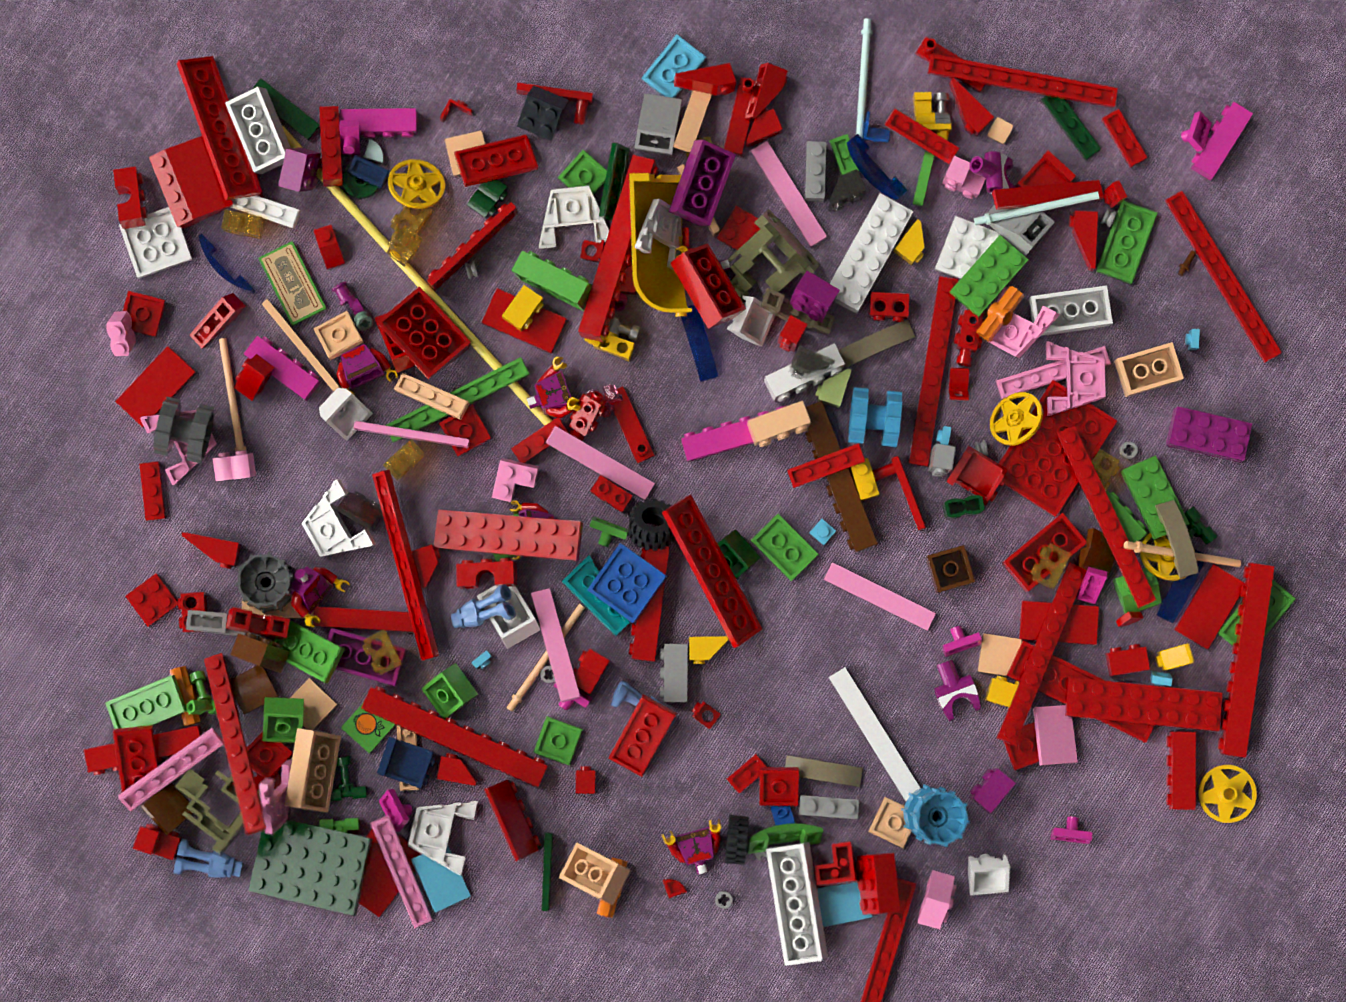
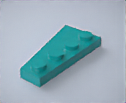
[562,555,630,637]

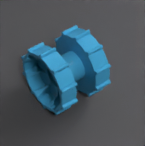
[848,387,902,447]
[901,784,970,847]

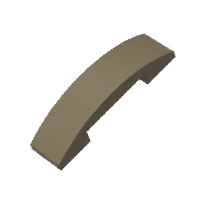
[761,288,835,335]
[838,320,915,368]
[1155,500,1199,578]
[785,756,863,787]

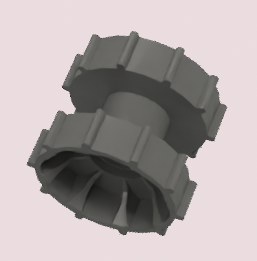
[153,397,215,464]
[235,552,295,614]

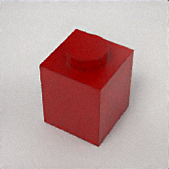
[575,766,596,794]

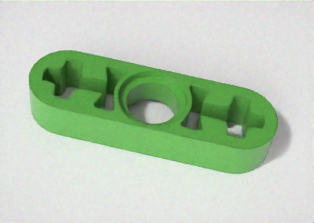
[913,151,934,206]

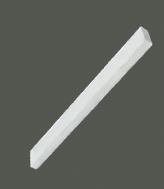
[828,667,921,801]

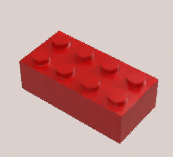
[670,243,746,329]
[1002,513,1087,592]

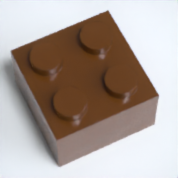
[925,545,975,594]
[230,632,289,673]

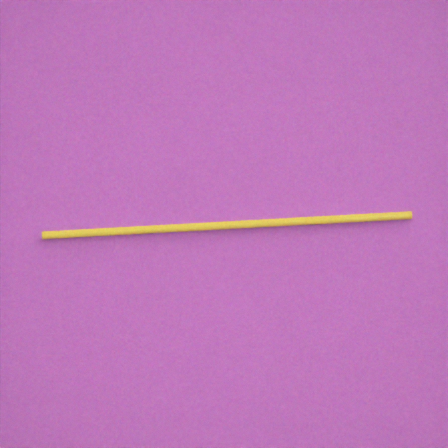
[282,126,553,426]

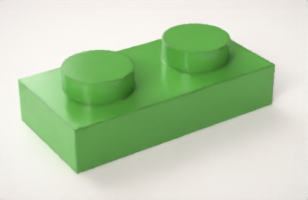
[829,134,860,177]

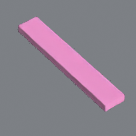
[751,141,827,248]
[996,346,1111,399]
[354,421,470,448]
[546,426,655,500]
[824,562,936,631]
[531,588,580,703]
[118,728,224,812]
[370,815,433,928]

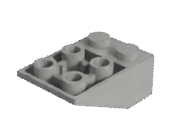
[634,93,682,156]
[988,205,1054,256]

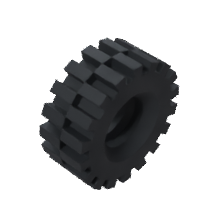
[725,815,749,865]

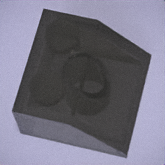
[789,345,835,380]
[336,491,383,532]

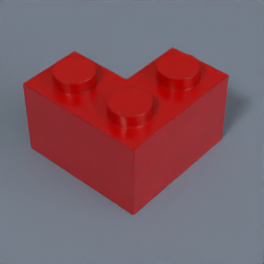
[573,648,610,694]
[132,823,183,860]
[815,842,858,887]

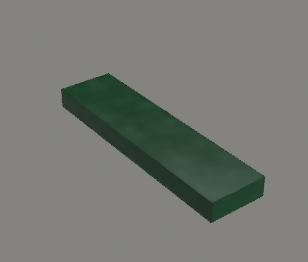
[251,78,320,140]
[1041,96,1101,161]
[599,143,630,221]
[541,832,553,911]

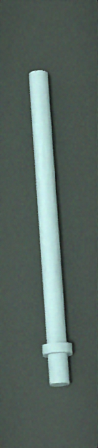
[856,19,873,143]
[974,191,1099,225]

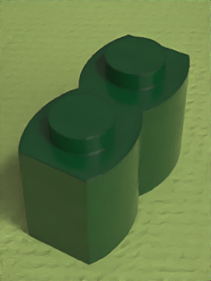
[467,180,509,219]
[942,495,985,519]

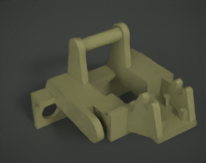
[727,209,820,302]
[175,769,262,856]

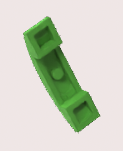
[747,824,823,854]

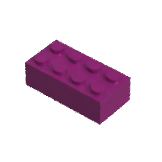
[668,140,736,227]
[1166,406,1252,463]
[328,628,407,687]

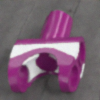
[969,151,1015,194]
[934,659,981,722]

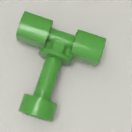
[186,671,217,715]
[320,818,360,833]

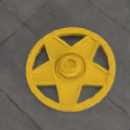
[388,159,445,209]
[990,392,1043,446]
[1140,533,1195,581]
[1198,765,1257,823]

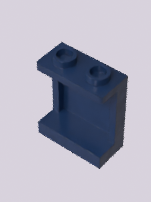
[376,737,436,789]

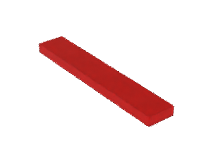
[992,180,1104,210]
[313,607,430,632]

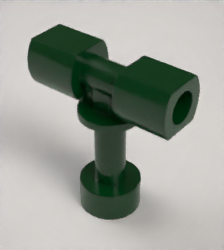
[1184,506,1218,545]
[330,756,368,802]

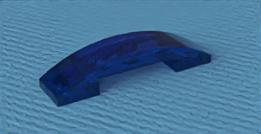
[847,134,908,200]
[199,233,256,294]
[680,305,719,382]
[1156,549,1204,624]

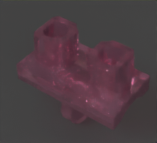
[586,384,623,418]

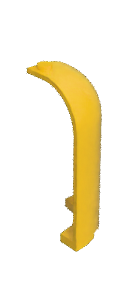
[629,173,692,317]

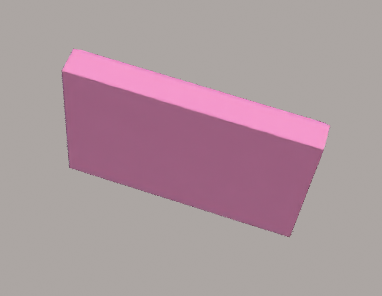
[1033,705,1078,766]

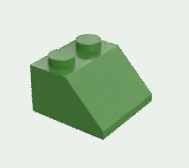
[1113,568,1162,614]
[422,663,478,719]
[263,697,304,743]

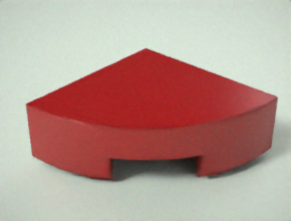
[1116,612,1143,627]
[662,879,687,898]

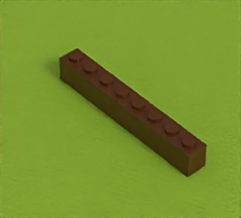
[805,401,877,553]

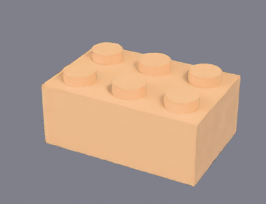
[1114,342,1184,398]
[747,401,811,448]
[559,843,630,905]

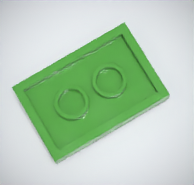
[751,514,818,581]

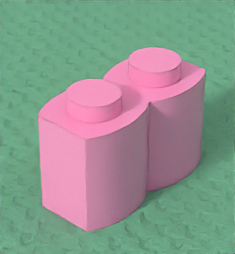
[106,311,136,356]
[213,450,256,481]

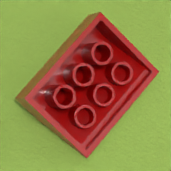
[149,136,235,228]
[377,286,471,379]
[484,779,541,861]
[359,828,422,917]

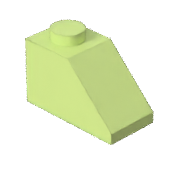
[815,369,851,408]

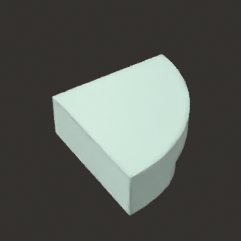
[364,139,384,164]

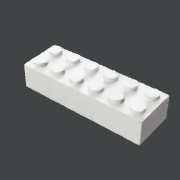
[830,193,913,314]
[766,842,828,966]

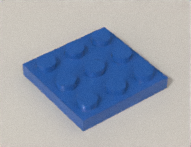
[587,543,668,624]

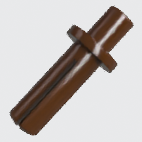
[1178,250,1196,276]

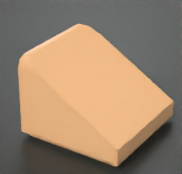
[987,117,1013,145]

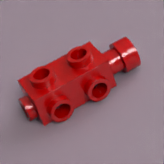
[954,309,985,367]
[569,391,607,442]

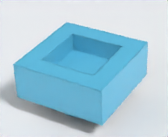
[1185,329,1200,351]
[937,426,951,446]
[809,519,836,546]
[471,651,492,669]
[1150,671,1173,687]

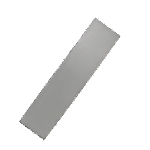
[186,610,264,638]

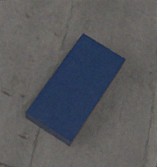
[347,155,390,189]

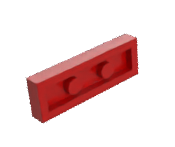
[1101,109,1147,168]
[511,417,570,463]
[139,461,166,521]

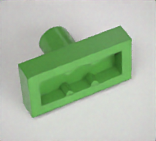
[589,516,629,547]

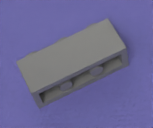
[805,141,826,202]
[928,444,955,477]
[660,644,688,702]
[799,795,859,819]

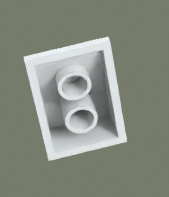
[477,585,540,649]

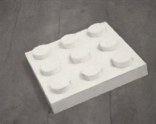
[119,207,193,279]
[935,216,1007,279]

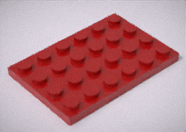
[998,380,1117,517]

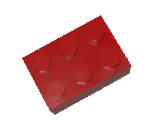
[856,853,900,915]

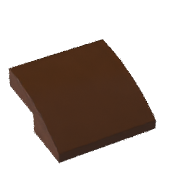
[1079,528,1115,576]
[230,665,279,715]
[141,783,193,835]

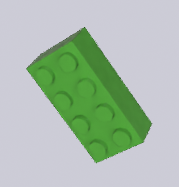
[511,251,592,312]

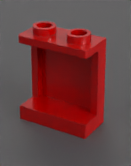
[1015,150,1076,212]
[946,445,1008,505]

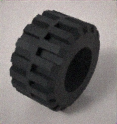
[628,499,675,551]

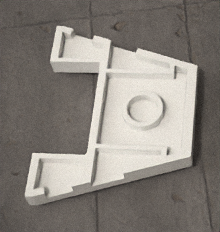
[539,185,609,249]
[635,199,682,271]
[302,479,376,557]
[408,801,478,875]

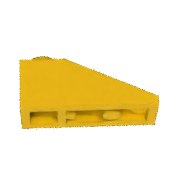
[1156,644,1194,670]

